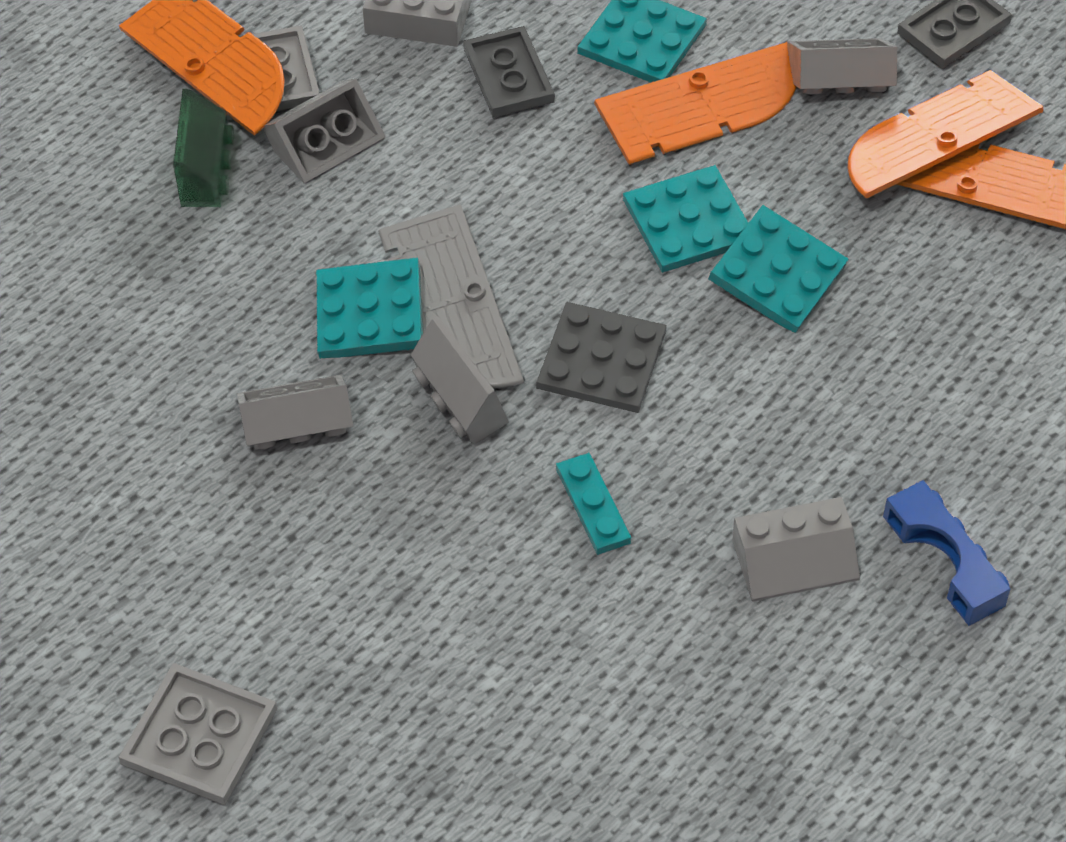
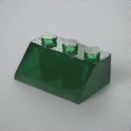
[173,89,234,207]

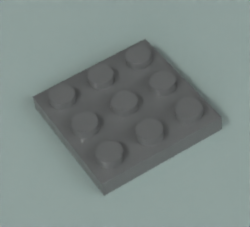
[536,302,667,413]

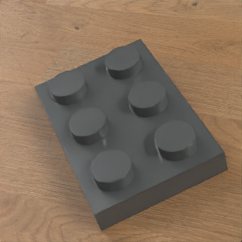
[897,0,1012,69]
[463,26,555,118]

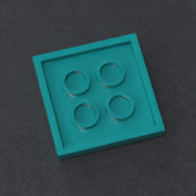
[577,0,707,83]
[623,165,748,273]
[708,205,849,333]
[316,257,423,359]

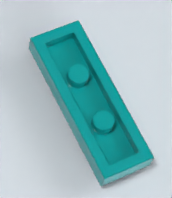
[556,452,631,555]

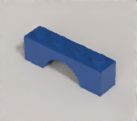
[883,480,1010,626]

